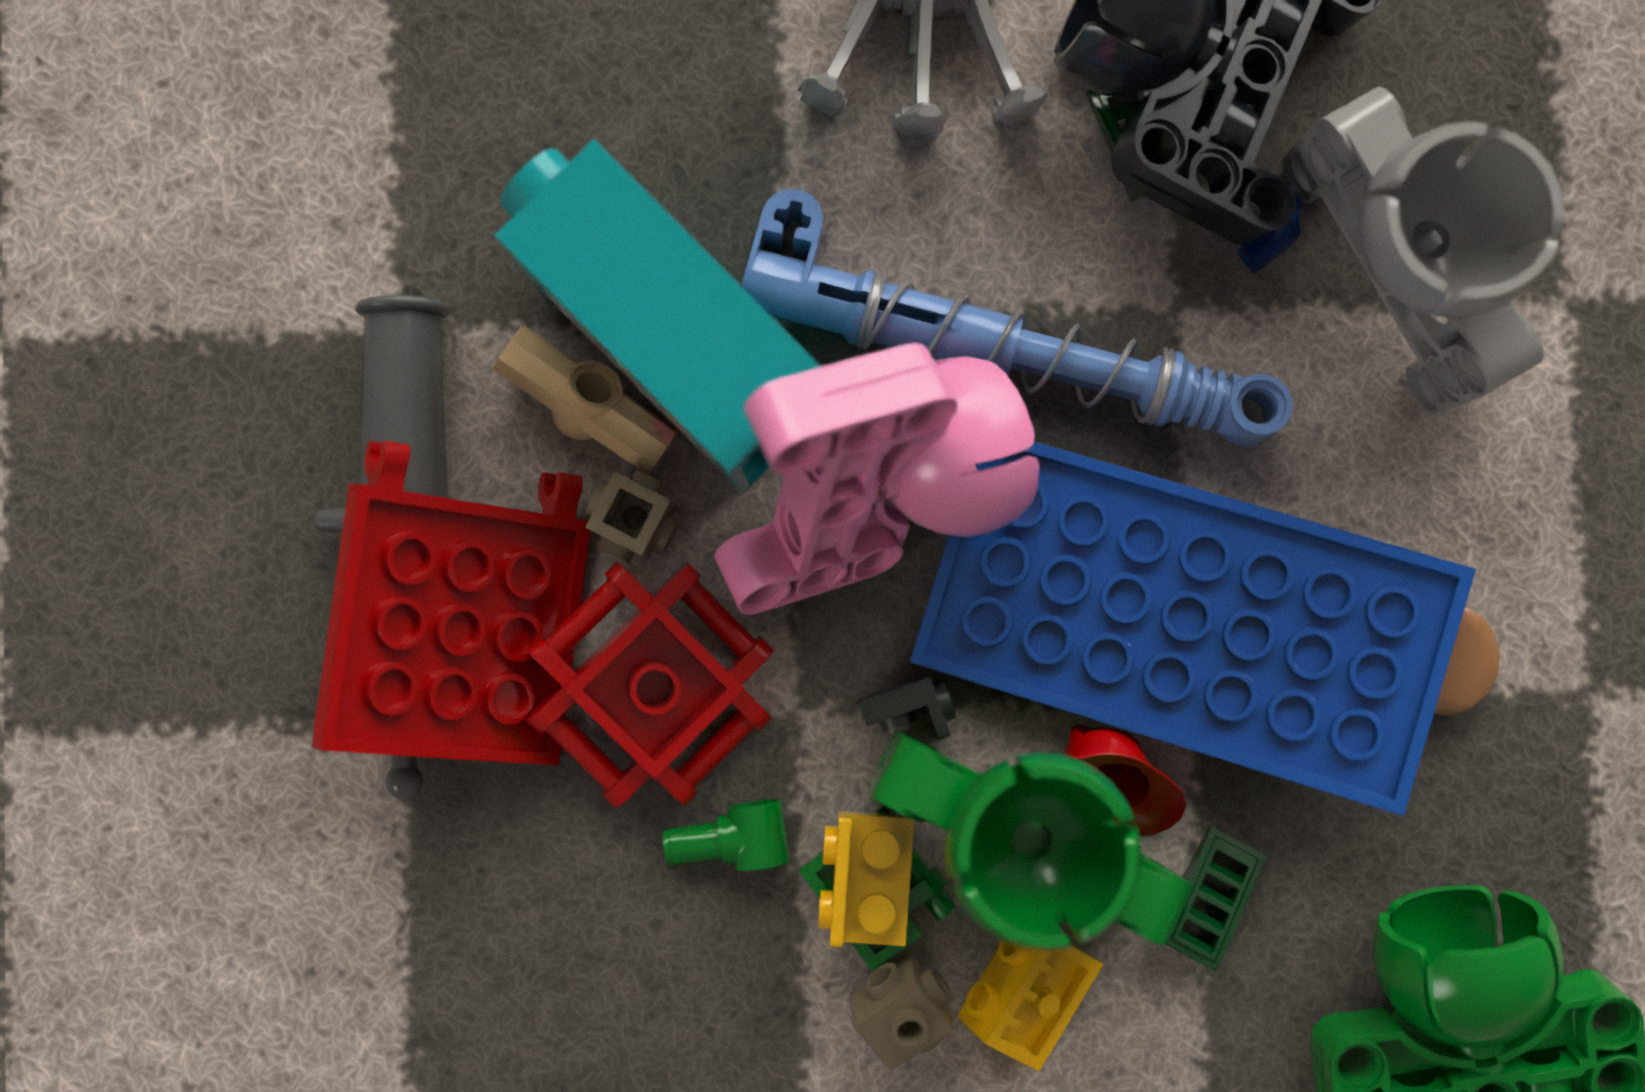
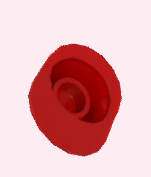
[1063,724,1186,836]

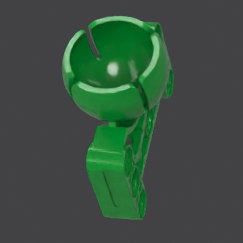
[867,729,1193,952]
[1310,885,1645,1092]

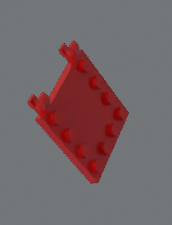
[311,441,591,766]

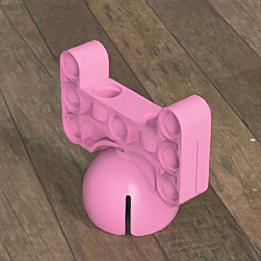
[714,343,1039,615]

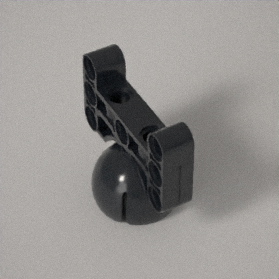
[1053,0,1383,246]

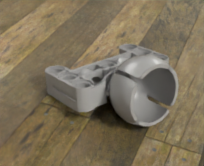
[1282,86,1564,413]

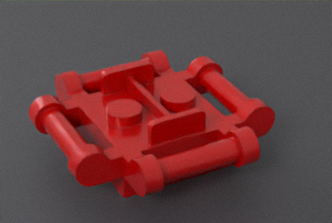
[526,561,774,808]

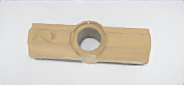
[493,326,679,475]

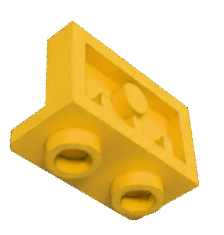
[818,811,914,948]
[958,941,1104,1072]

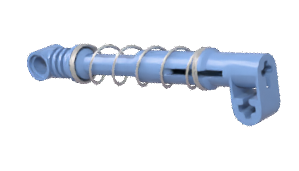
[742,189,1293,447]

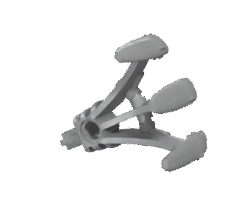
[798,0,1048,139]

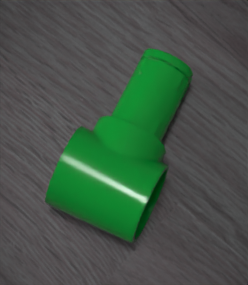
[663,799,790,871]

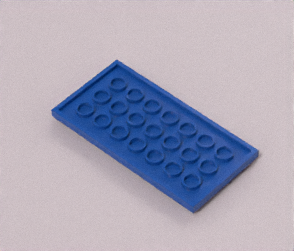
[910,442,1476,816]

